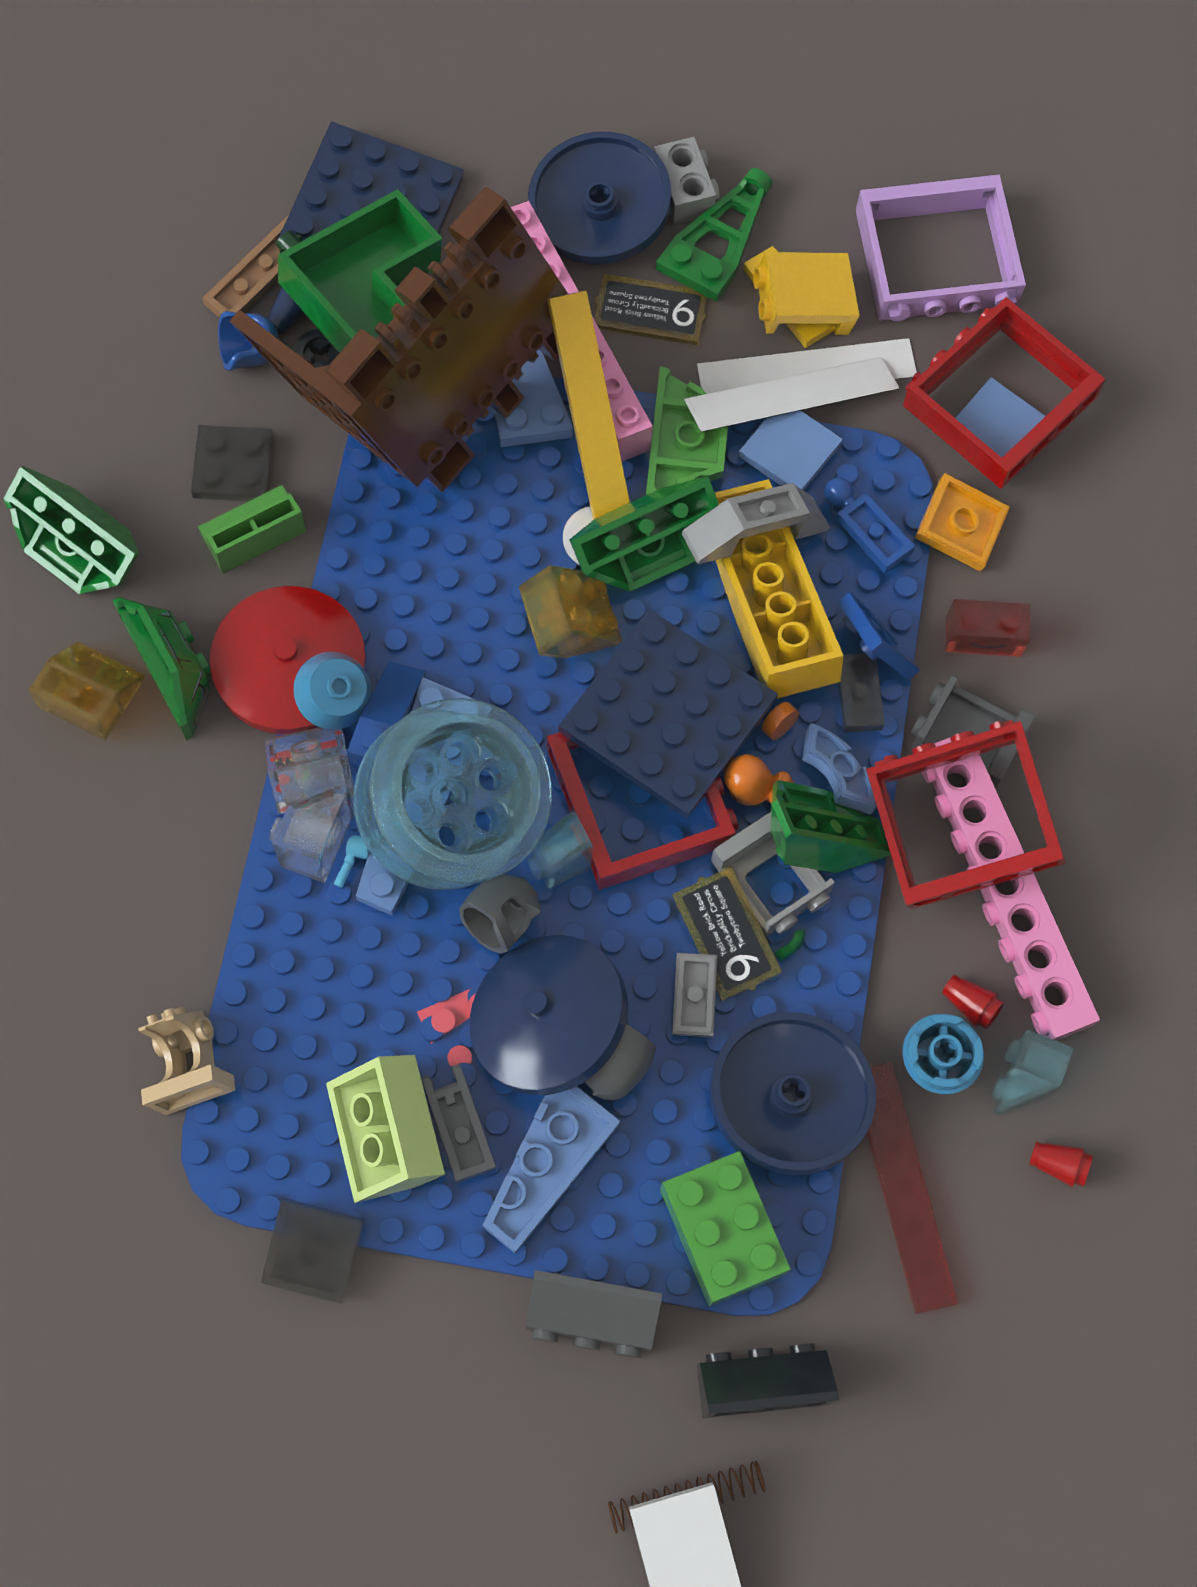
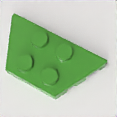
[646,366,728,495]

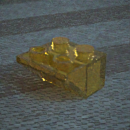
[518,565,622,658]
[28,641,145,741]

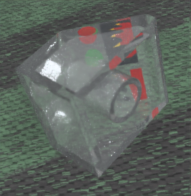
[264,727,356,814]
[269,785,355,883]

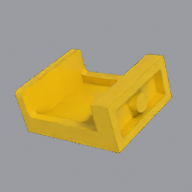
[753,252,860,335]

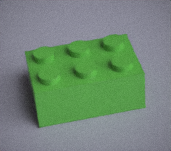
[660,1151,791,1307]

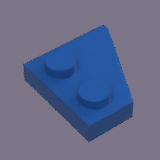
[838,592,920,680]

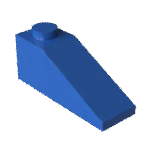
[347,661,426,778]

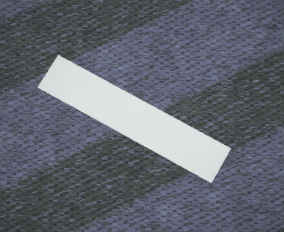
[697,338,917,394]
[684,357,899,431]

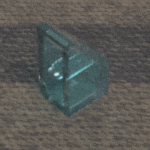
[527,811,593,889]

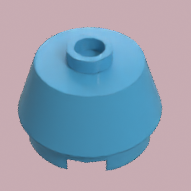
[294,652,371,730]
[903,1014,984,1094]

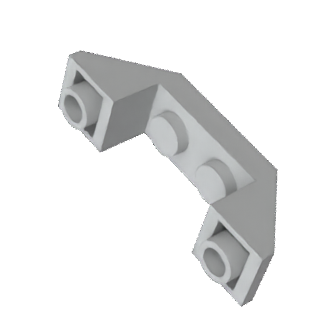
[682,483,830,564]

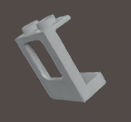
[711,812,835,936]

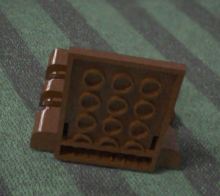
[230,187,568,493]

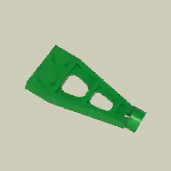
[656,168,773,302]

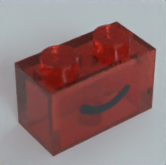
[945,599,1030,657]

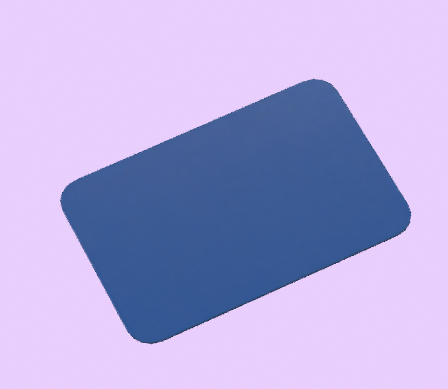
[181,377,934,1316]

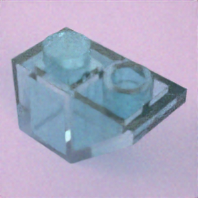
[991,1030,1074,1115]

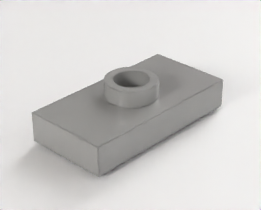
[672,953,717,1038]

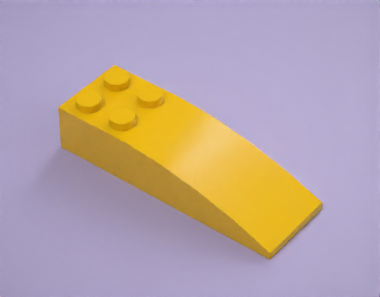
[715,479,843,698]

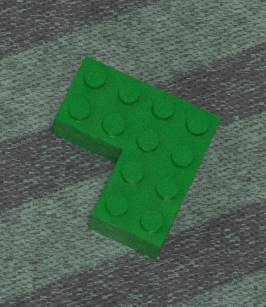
[278,189,443,353]

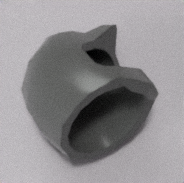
[459,873,541,953]
[584,1024,656,1100]

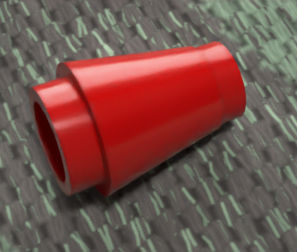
[941,974,1004,1029]
[1029,1141,1093,1188]

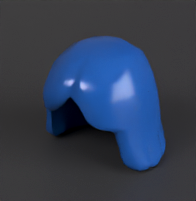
[218,311,279,371]

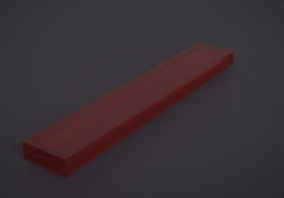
[867,1062,958,1314]

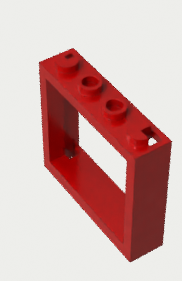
[903,297,1106,489]
[866,720,1066,910]
[546,732,739,890]

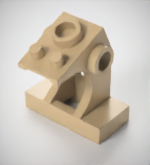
[138,1007,235,1115]

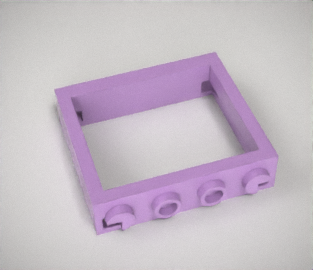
[855,174,1026,321]

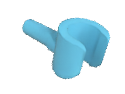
[334,835,372,888]

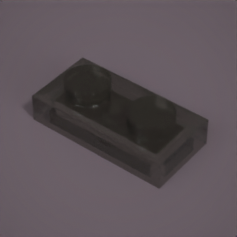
[838,653,885,733]

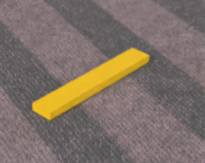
[547,290,630,520]

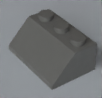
[526,1270,663,1358]

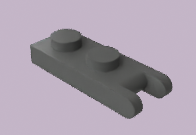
[421,1064,496,1183]

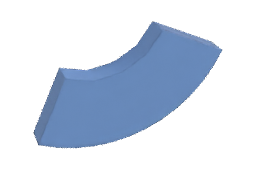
[802,723,876,815]

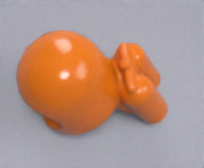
[724,754,795,806]

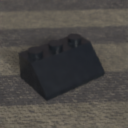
[697,1343,839,1418]

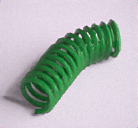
[775,928,806,961]

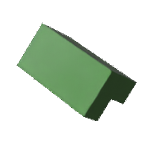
[198,485,306,574]

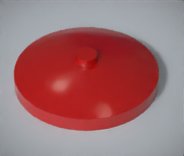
[210,586,366,735]

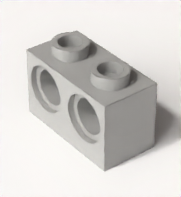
[653,137,720,226]

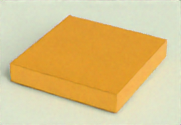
[914,473,1010,572]

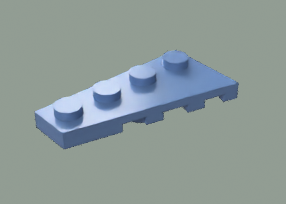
[483,1086,621,1254]

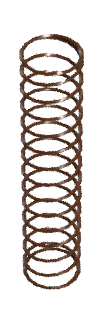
[608,1460,766,1534]

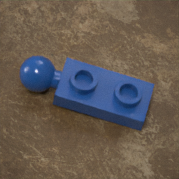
[824,477,915,574]

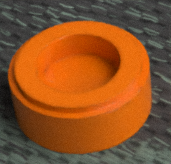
[762,702,799,740]

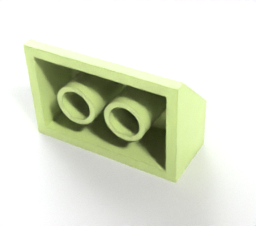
[326,1055,445,1203]

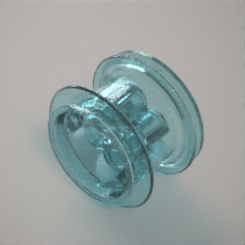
[353,698,552,890]

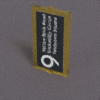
[594,274,707,345]
[672,867,782,1001]

